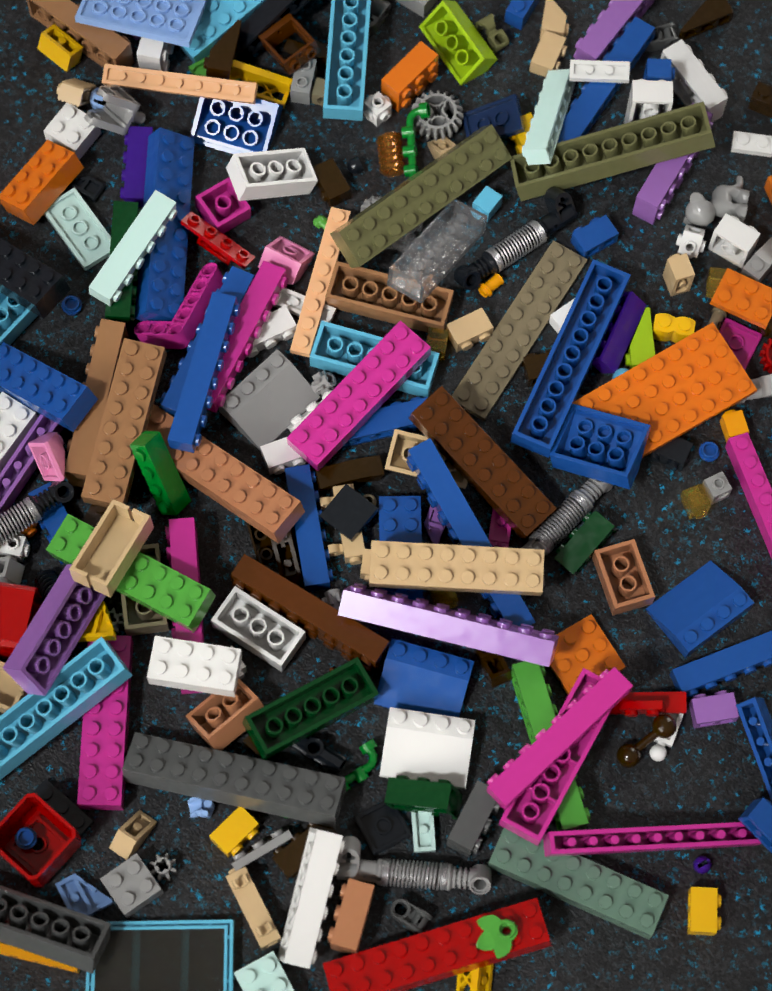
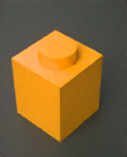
[720,409,749,443]

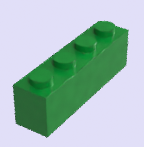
[130,431,191,515]

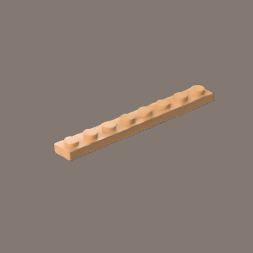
[102,64,258,104]
[290,207,351,358]

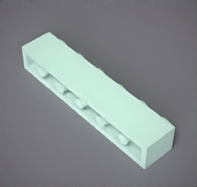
[522,69,575,165]
[89,190,178,306]

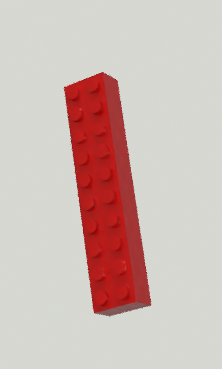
[323,898,552,991]

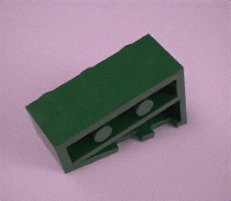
[555,510,619,575]
[384,775,463,820]

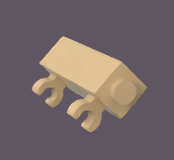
[319,483,365,565]
[226,867,281,951]

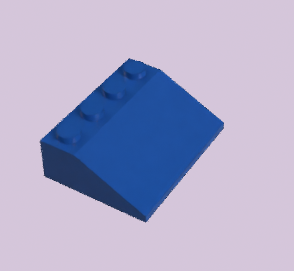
[190,97,283,154]
[549,404,651,490]
[645,560,754,659]
[374,638,474,717]

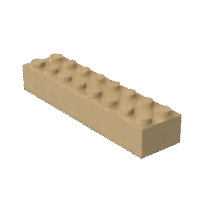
[369,540,544,596]

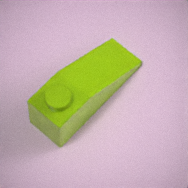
[625,307,655,369]

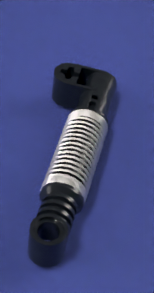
[454,186,578,290]
[0,480,74,545]

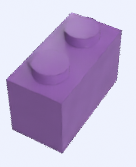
[689,690,739,729]

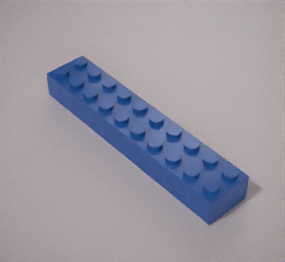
[135,127,195,321]
[511,259,631,458]
[406,438,536,626]

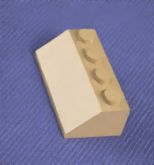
[385,429,468,489]

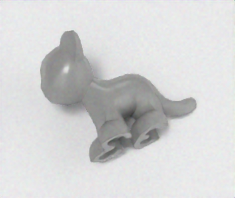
[683,176,750,226]

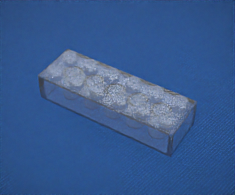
[387,199,488,303]

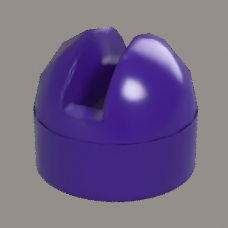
[693,856,711,874]

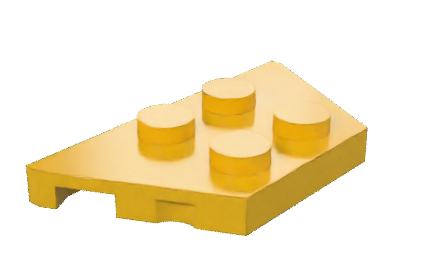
[78,601,117,642]

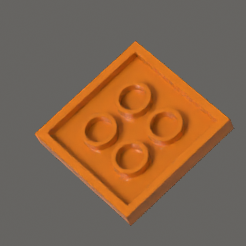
[549,614,626,695]

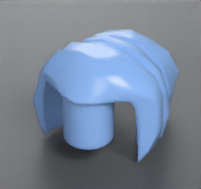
[89,88,104,109]
[188,797,215,818]

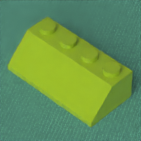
[419,0,498,85]

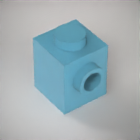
[472,185,503,222]

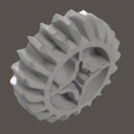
[412,89,464,141]

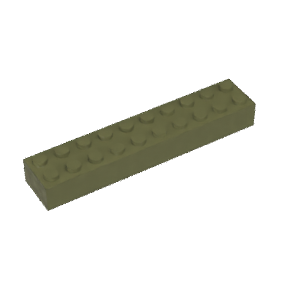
[510,101,716,201]
[330,124,512,268]

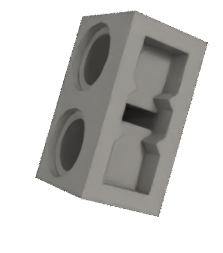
[290,59,317,105]

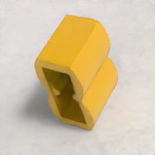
[652,313,696,343]

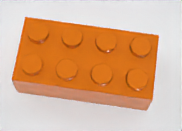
[0,140,84,225]

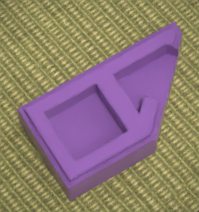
[424,506,446,544]

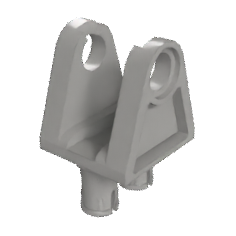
[84,85,146,135]

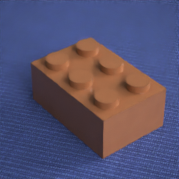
[592,539,655,616]
[186,678,264,751]
[327,878,375,955]

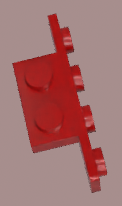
[180,212,255,269]
[609,692,687,717]

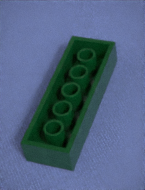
[105,201,141,331]
[242,657,379,760]

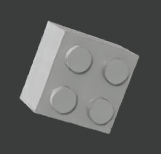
[100,853,163,919]

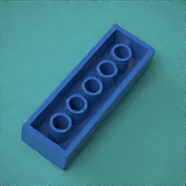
[0,342,98,432]
[379,496,423,600]

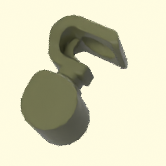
[475,13,509,53]

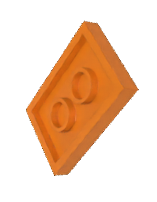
[710,268,772,329]

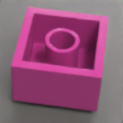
[195,177,251,234]

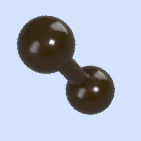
[616,714,676,768]

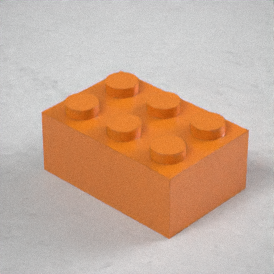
[381,41,439,113]

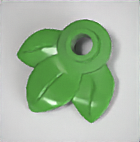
[476,915,518,959]

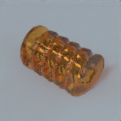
[377,131,404,177]

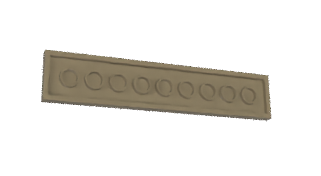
[452,240,588,422]

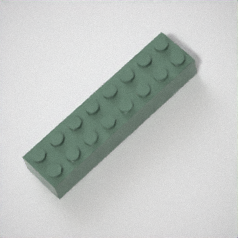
[488,828,669,940]

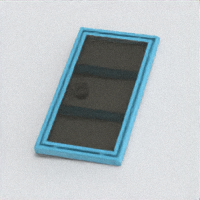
[86,919,234,991]

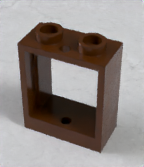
[258,13,320,75]

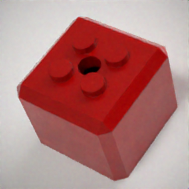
[0,582,43,660]
[0,793,81,887]

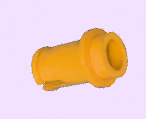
[478,273,504,298]

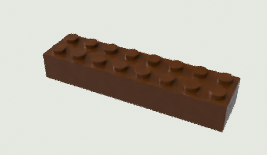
[409,386,557,540]
[230,554,389,673]

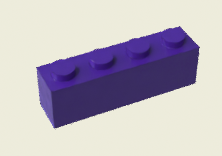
[120,126,153,207]
[592,291,646,373]

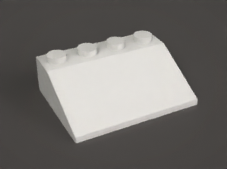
[379,707,475,790]

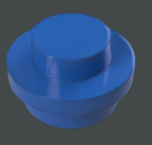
[62,295,82,315]
[699,442,720,462]
[15,827,37,850]

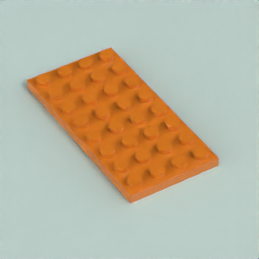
[573,322,757,458]

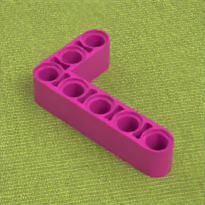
[134,262,223,349]

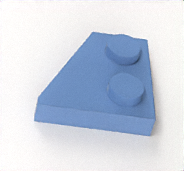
[55,873,113,916]

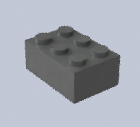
[446,780,500,858]

